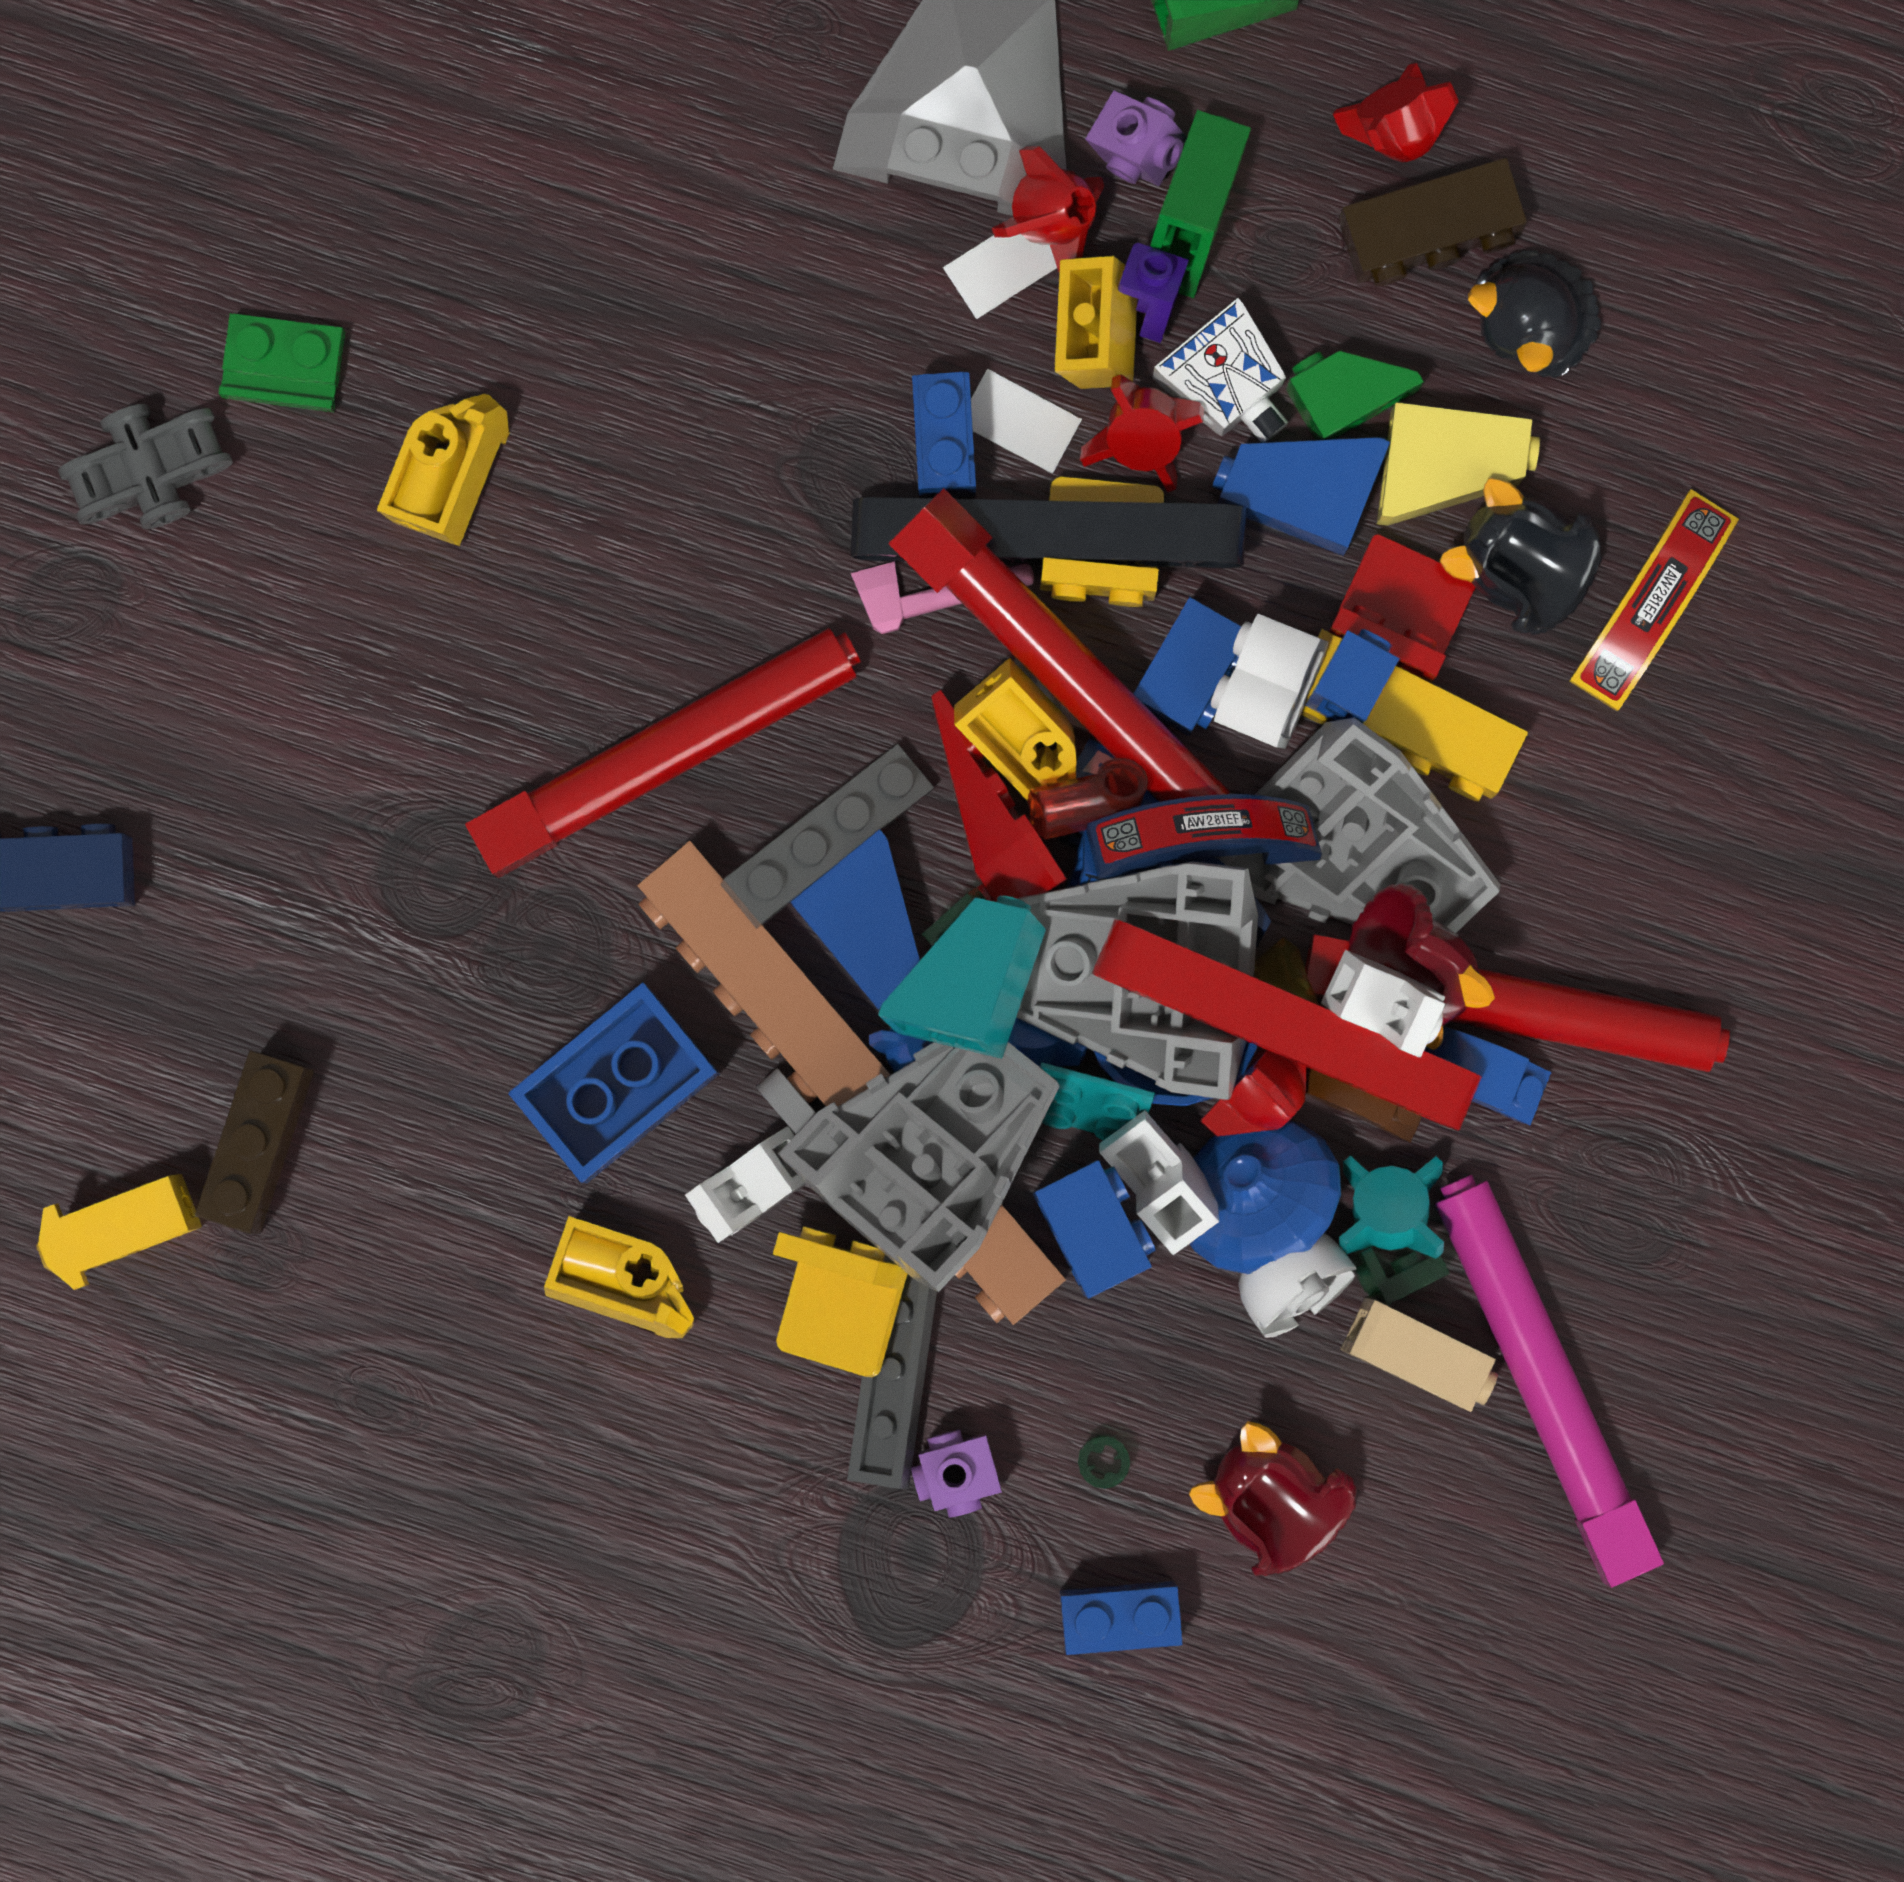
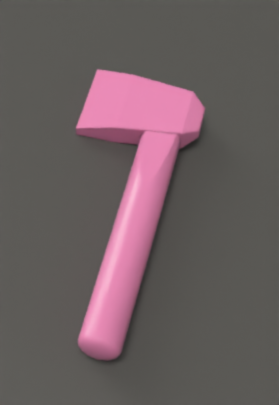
[851,561,1034,634]

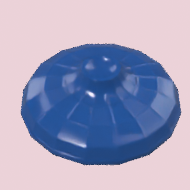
[1190,1121,1341,1274]

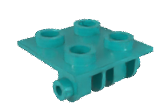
[1040,1063,1155,1141]

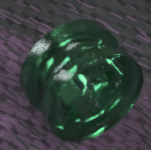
[1078,1435,1130,1489]

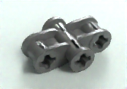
[58,404,233,529]

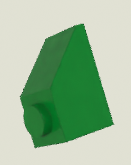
[1286,351,1424,441]

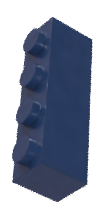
[0,824,135,912]

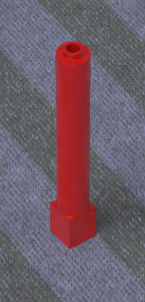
[888,488,1230,802]
[465,628,861,878]
[1300,935,1730,1072]

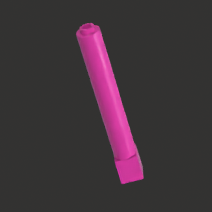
[1434,1174,1664,1588]

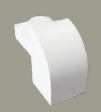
[1321,950,1446,1058]
[1099,1110,1219,1255]
[685,1126,806,1243]

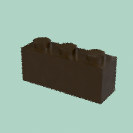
[1338,158,1527,287]
[195,1050,314,1234]

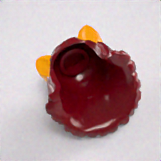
[1348,883,1495,1050]
[1189,1421,1357,1576]

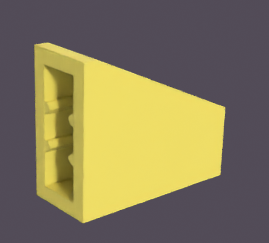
[1377,403,1540,526]

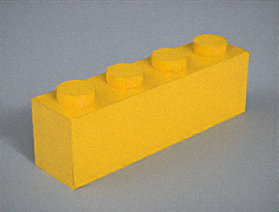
[1301,629,1528,802]

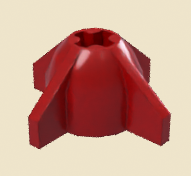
[1333,63,1459,162]
[992,146,1105,273]
[1080,374,1204,492]
[1200,1048,1306,1136]

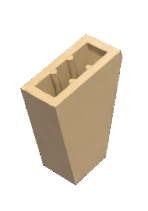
[1340,1298,1498,1412]

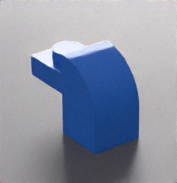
[1424,1027,1551,1125]

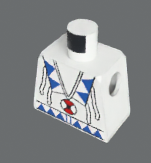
[1152,298,1289,443]

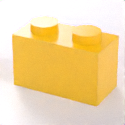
[1055,256,1137,389]

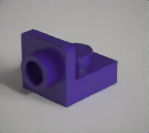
[1118,243,1189,343]

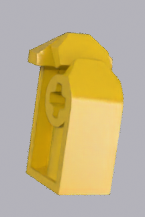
[377,394,509,547]
[954,658,1076,819]
[36,1174,202,1290]
[544,1216,694,1338]

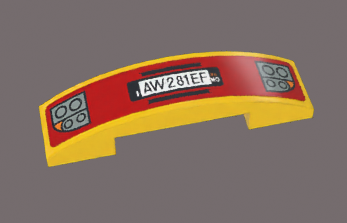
[1569,489,1739,711]

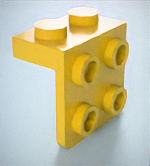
[1040,477,1164,607]
[773,1226,908,1377]

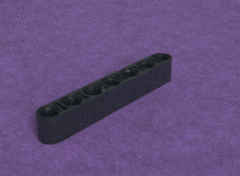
[850,497,1246,568]

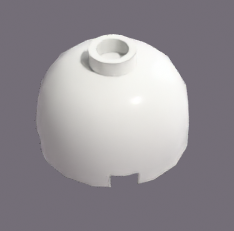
[1239,1233,1356,1338]

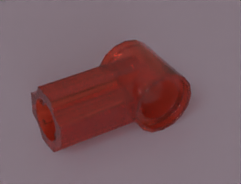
[1027,758,1148,839]

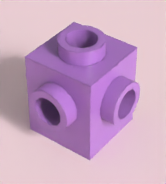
[1085,90,1187,187]
[911,1429,1002,1518]

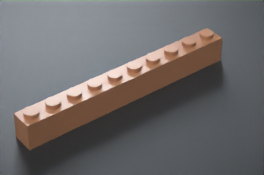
[637,841,1066,1325]

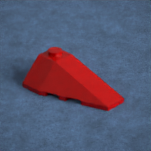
[931,690,1066,902]

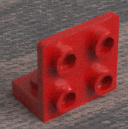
[1328,534,1475,683]

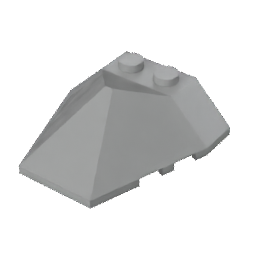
[833,0,1066,216]
[1216,718,1501,933]
[1016,861,1258,1100]
[778,1042,1060,1292]

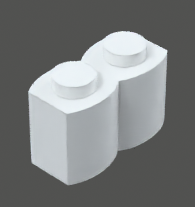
[1211,614,1329,749]

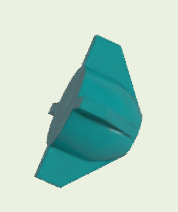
[1339,1156,1444,1259]

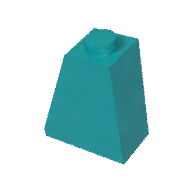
[878,896,1046,1059]

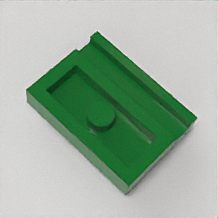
[218,313,346,413]

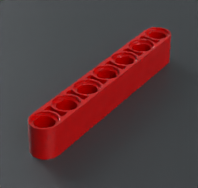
[1092,919,1482,1131]

